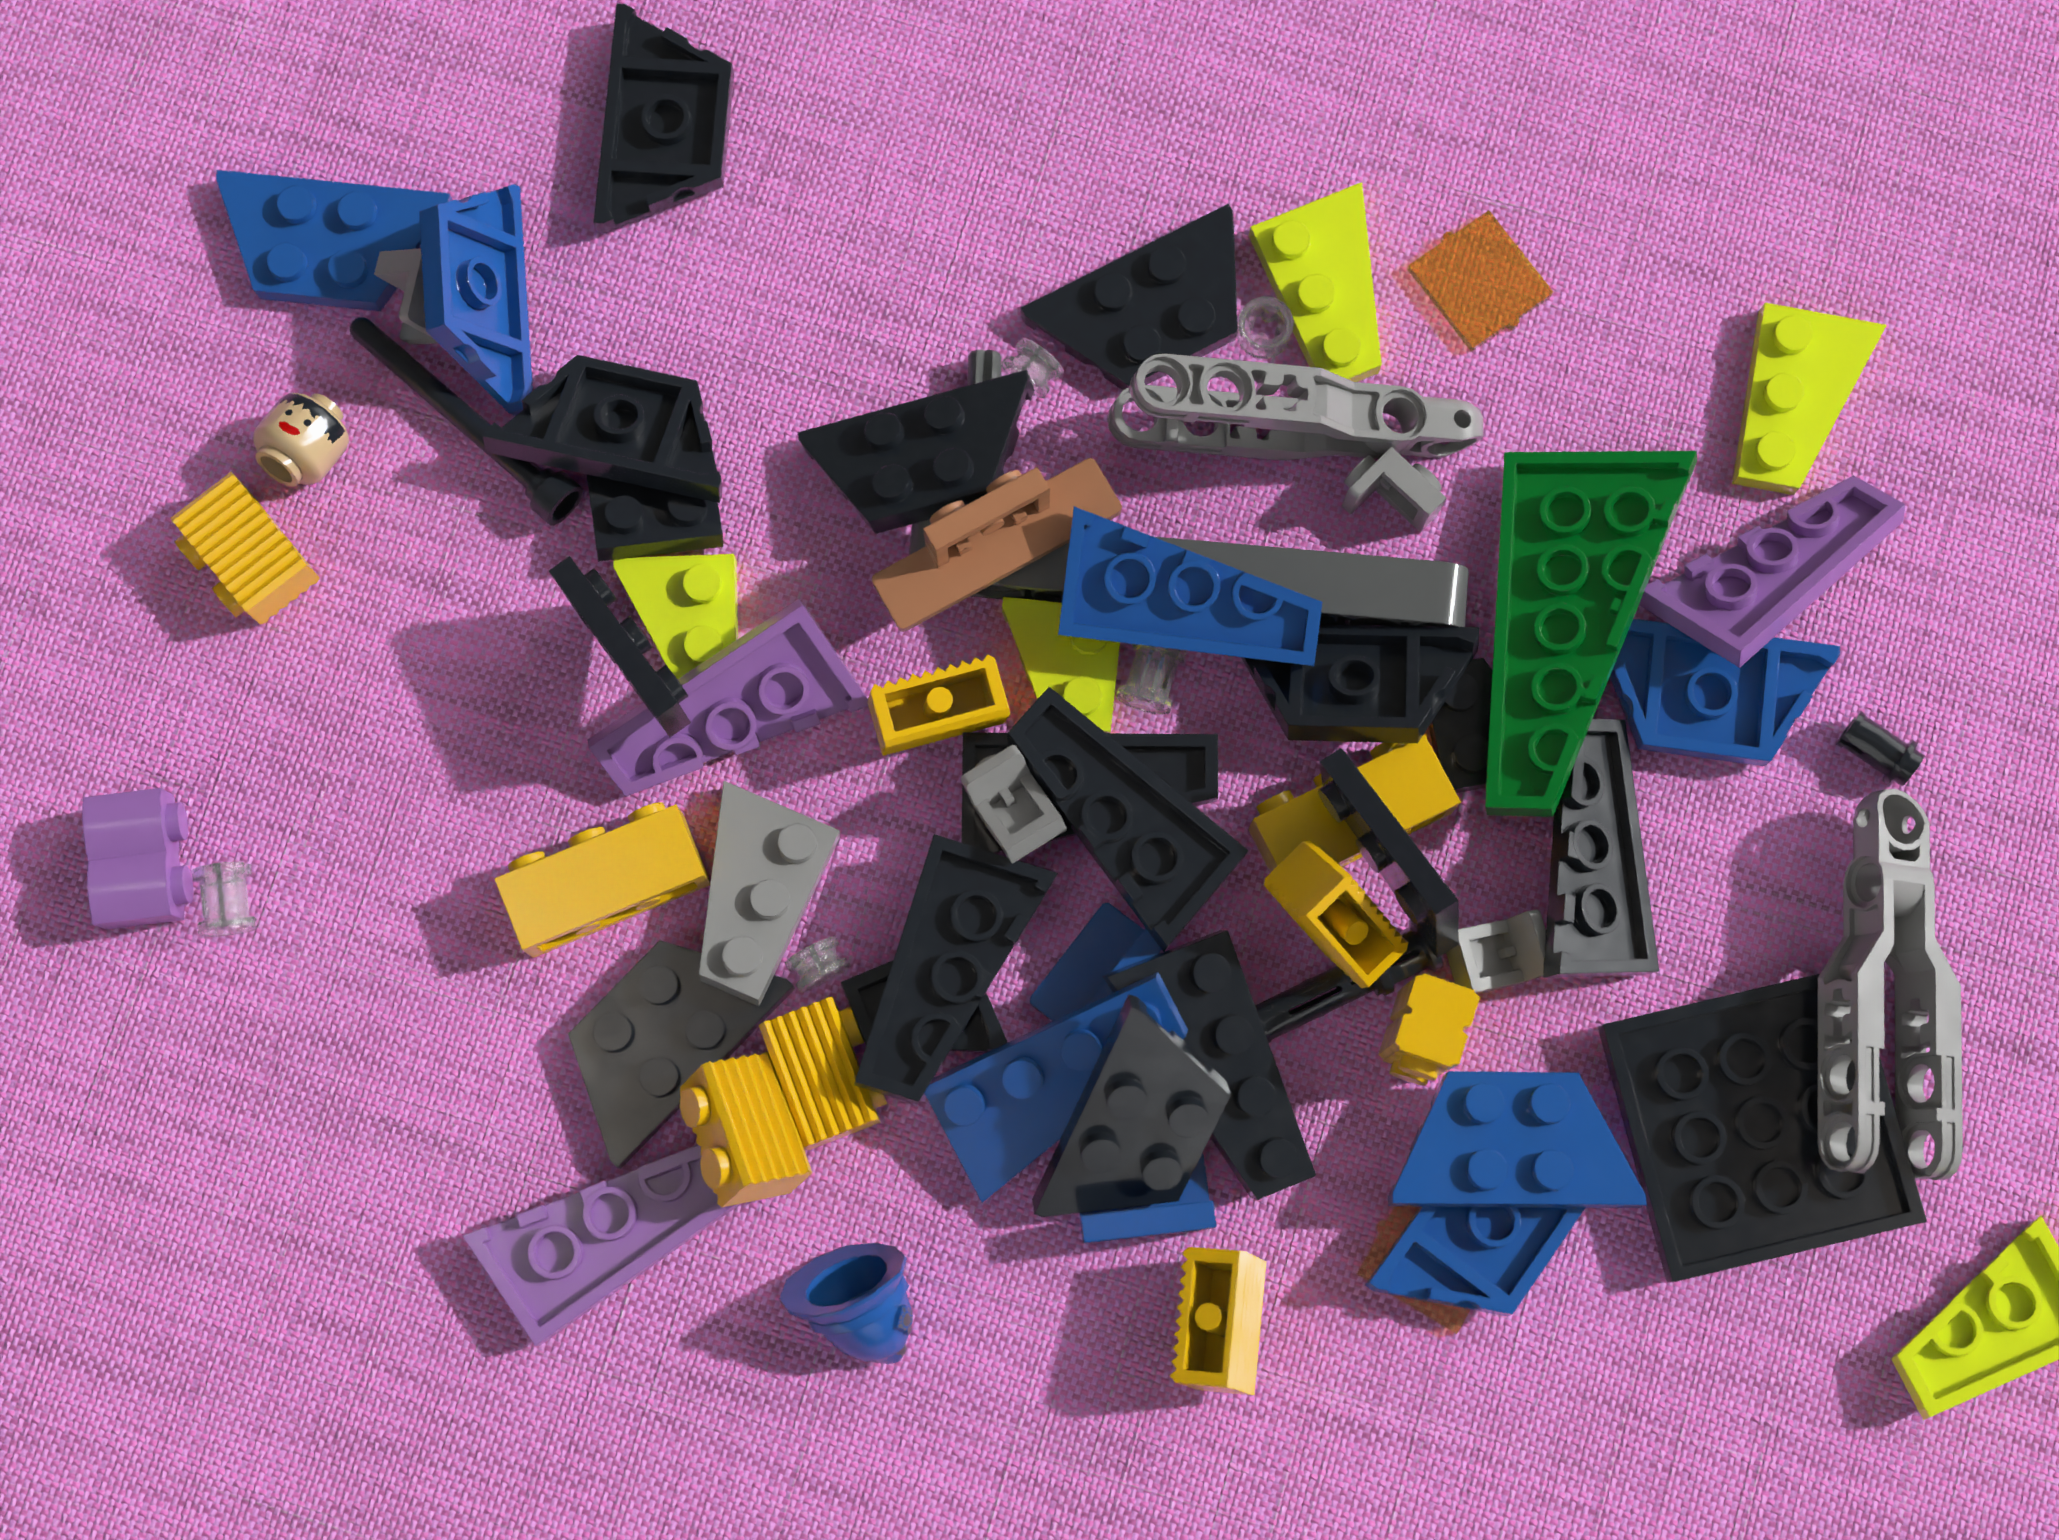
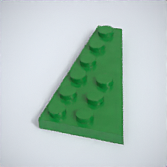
[1485,451,1697,817]

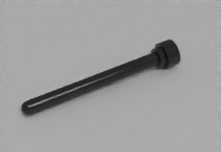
[350,317,583,526]

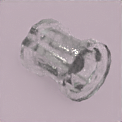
[1116,644,1187,715]
[192,862,257,937]

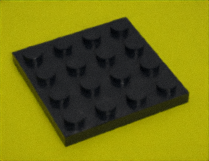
[1598,973,1927,1283]

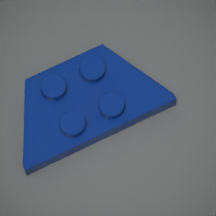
[216,170,453,312]
[419,184,533,416]
[1610,619,1840,766]
[1388,1071,1646,1208]
[1365,1207,1585,1316]

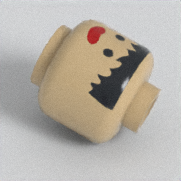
[253,393,349,487]

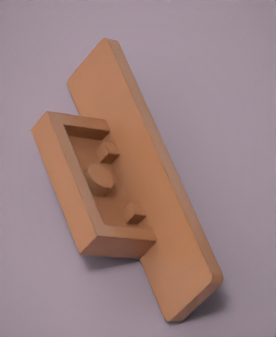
[872,458,1122,632]

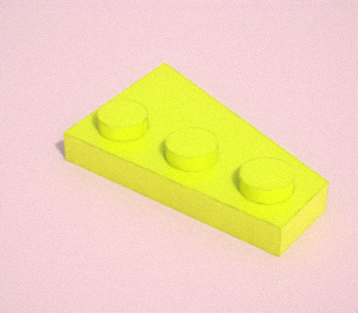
[1249,182,1382,382]
[1732,302,1887,495]
[1891,1216,2059,1420]

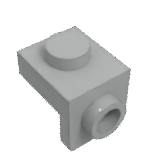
[1342,447,1446,533]
[961,745,1067,864]
[1446,909,1546,994]

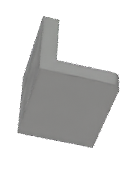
[374,248,437,345]

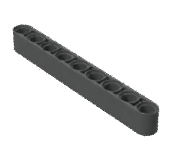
[909,520,1469,627]

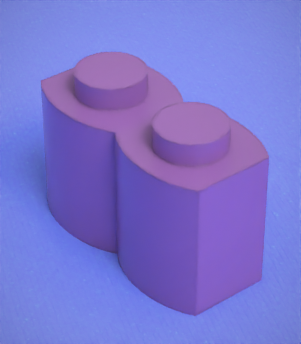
[82,788,193,930]

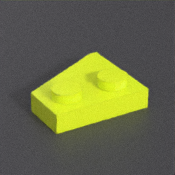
[613,554,738,679]
[1002,597,1120,733]

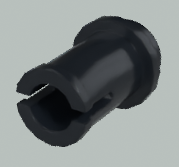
[1836,711,1925,786]

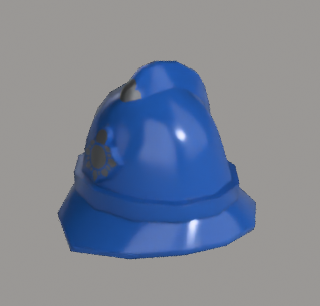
[779,1243,913,1364]

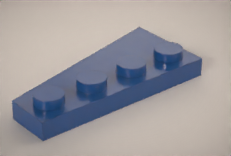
[1058,506,1323,666]
[925,972,1188,1203]

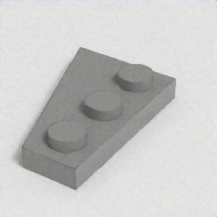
[699,781,840,1006]

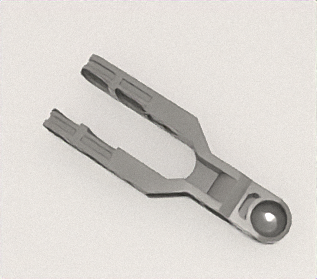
[1107,354,1483,461]
[1818,789,1963,1181]

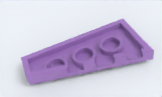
[1639,475,1905,668]
[588,599,868,797]
[463,1145,740,1346]

